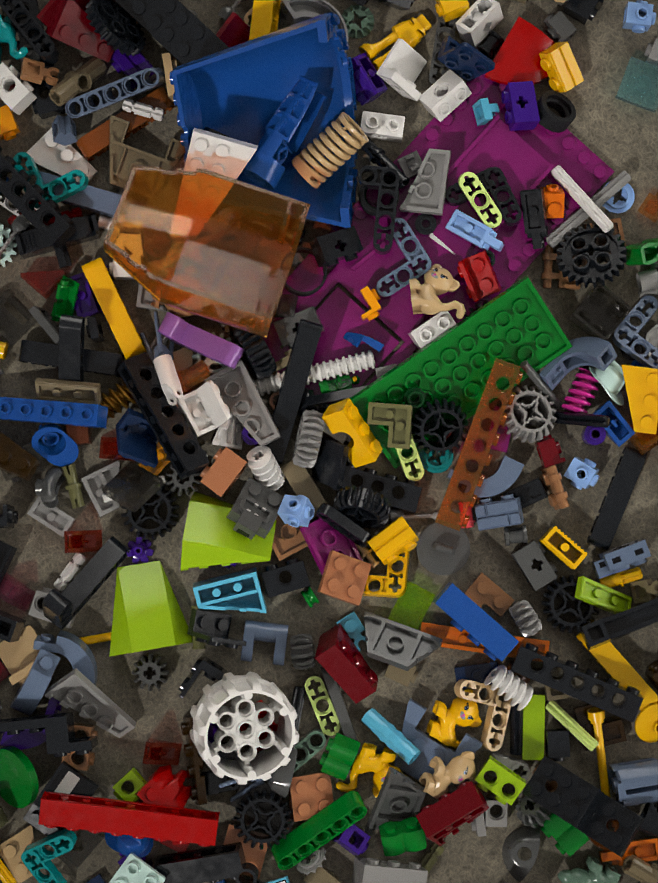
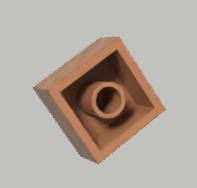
[200,447,248,498]

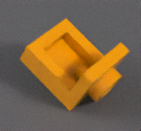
[360,286,381,321]

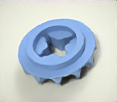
[602,182,635,214]

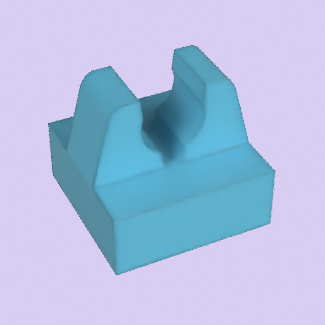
[472,98,500,126]

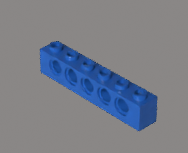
[0,397,108,429]

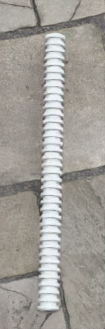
[133,350,376,417]

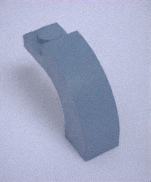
[538,337,617,390]
[447,456,524,498]
[33,630,98,686]
[10,648,61,716]

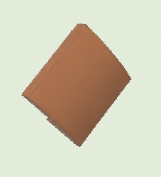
[223,824,269,879]

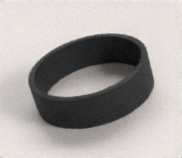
[279,247,327,297]

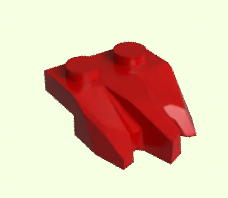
[135,764,192,808]

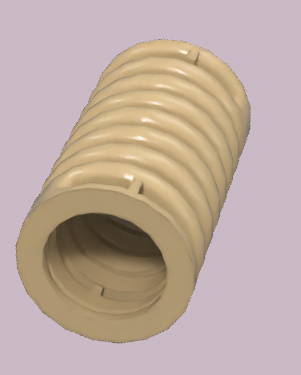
[291,112,369,189]

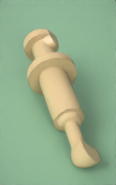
[355,544,381,569]

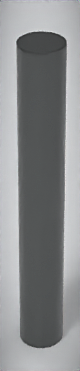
[520,360,562,410]

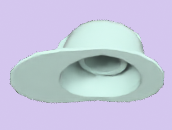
[589,360,625,406]

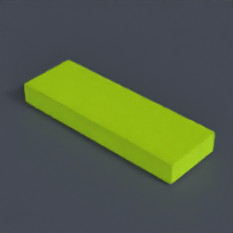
[575,576,633,614]
[522,694,545,760]

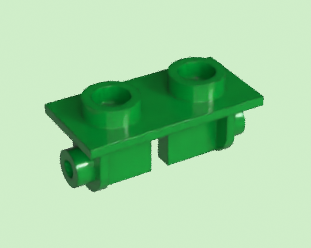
[50,275,80,322]

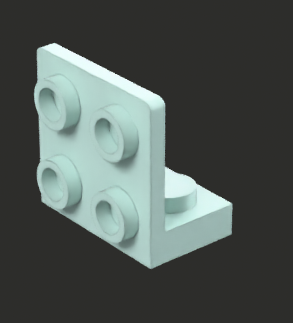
[109,853,166,883]

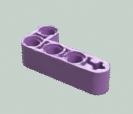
[157,312,244,369]

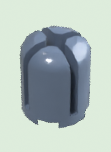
[607,757,658,807]

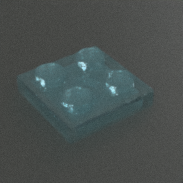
[615,57,658,113]

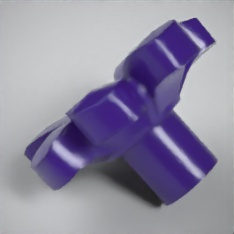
[126,537,154,564]

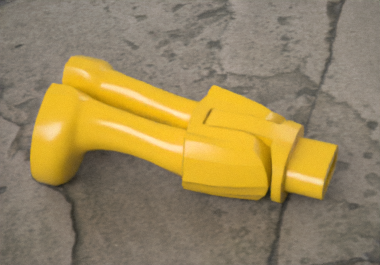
[359,14,432,71]

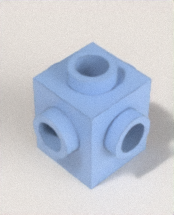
[622,0,656,33]
[563,457,600,490]
[277,494,315,528]

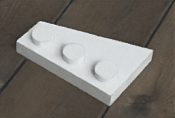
[26,128,98,183]

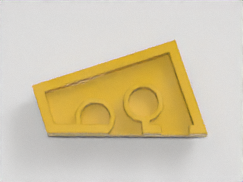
[621,364,658,434]

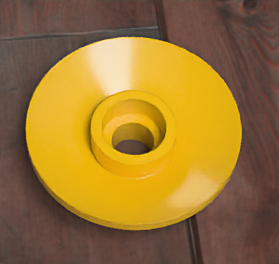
[635,702,658,743]

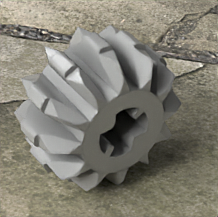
[509,600,542,638]

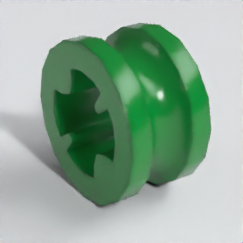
[301,586,320,608]

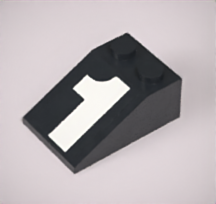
[23,761,99,836]

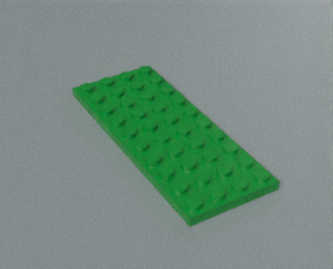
[350,276,573,469]

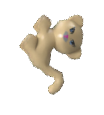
[409,264,466,319]
[419,751,476,800]

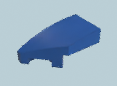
[343,332,385,353]

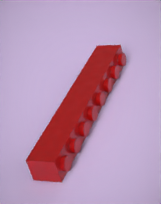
[38,791,220,847]

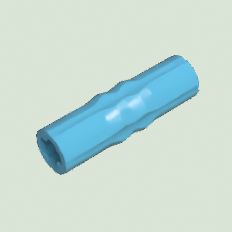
[361,708,421,765]

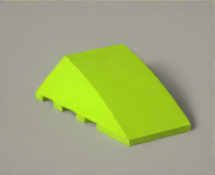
[181,491,277,571]
[109,561,193,657]

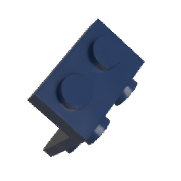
[437,36,496,82]
[116,408,158,468]

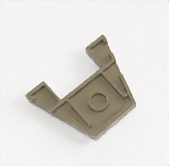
[109,115,185,198]

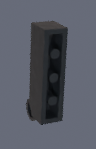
[154,842,259,883]

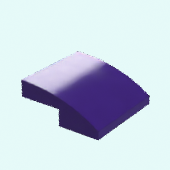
[69,265,115,318]

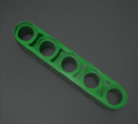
[271,791,367,870]

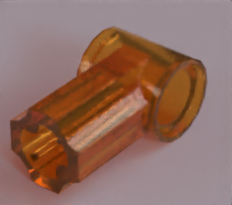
[177,360,211,395]

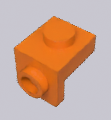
[541,184,565,219]

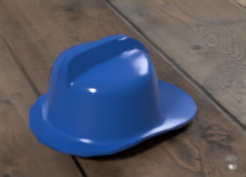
[31,424,79,466]
[105,832,153,858]

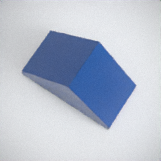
[593,400,635,447]

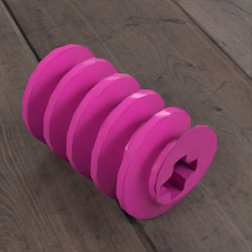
[561,367,599,414]

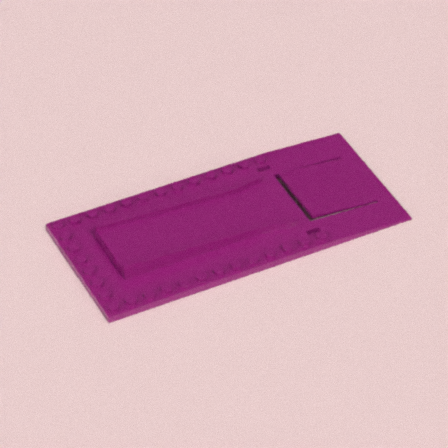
[257,73,615,403]

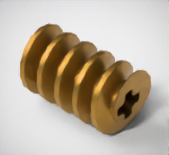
[100,379,136,423]

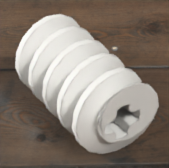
[246,446,285,491]
[484,665,534,711]

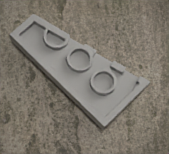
[204,360,281,447]
[44,669,136,738]

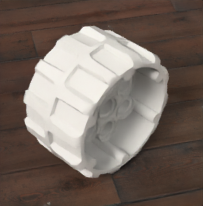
[190,671,300,785]

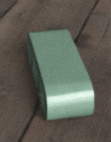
[294,729,326,772]

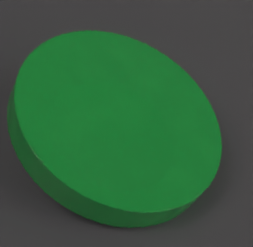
[0,745,39,808]

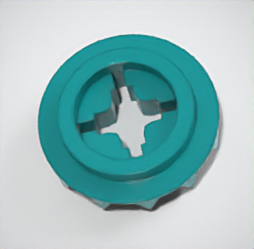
[419,440,453,473]

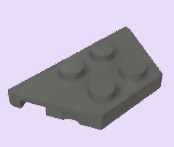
[364,611,443,671]
[365,767,426,835]

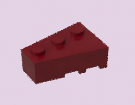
[45,0,114,63]
[315,623,378,704]
[416,781,489,846]

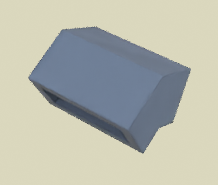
[52,115,77,146]

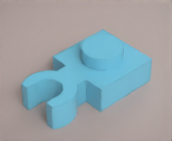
[336,611,366,651]

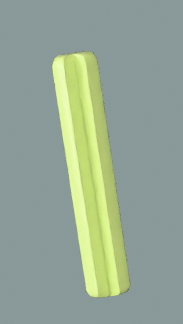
[545,700,598,751]

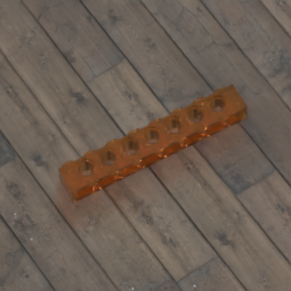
[435,358,523,531]

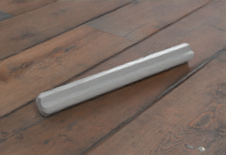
[545,170,631,248]

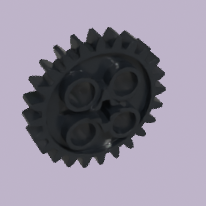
[85,0,146,56]
[556,224,627,288]

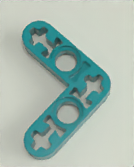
[13,152,89,210]
[21,829,77,883]

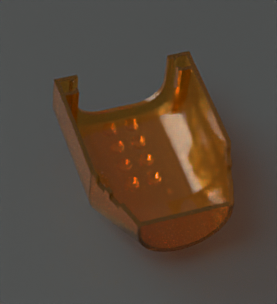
[104,166,311,338]

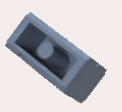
[474,494,524,531]

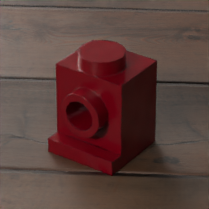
[535,434,566,468]

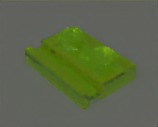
[388,580,435,630]

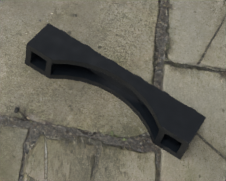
[580,598,658,650]

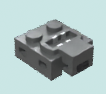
[226,477,284,540]

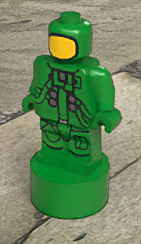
[318,375,360,394]

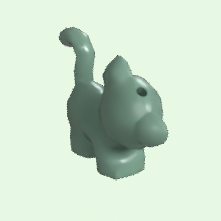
[558,855,621,883]

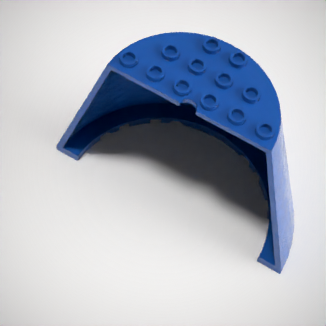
[170,12,358,228]

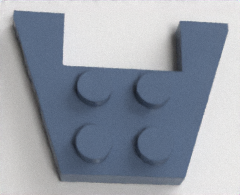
[394,698,483,780]

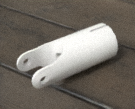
[153,354,183,406]

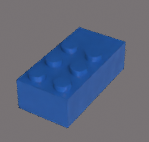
[432,582,519,661]

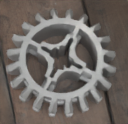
[499,385,557,443]
[293,410,325,468]

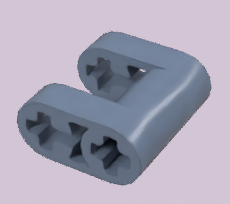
[241,620,289,666]

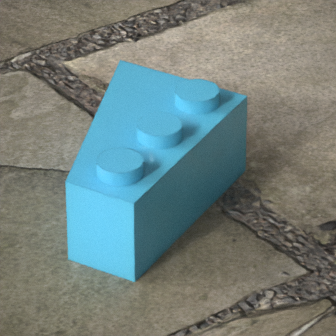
[193,567,267,613]

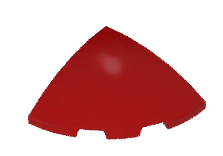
[484,16,555,85]

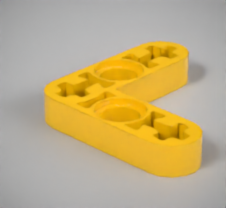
[362,550,410,598]

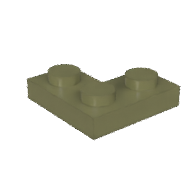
[367,402,413,449]

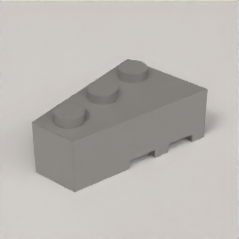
[351,856,428,883]

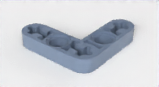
[375,218,431,297]
[612,295,658,369]

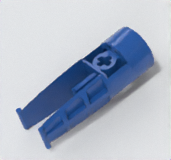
[242,75,327,190]

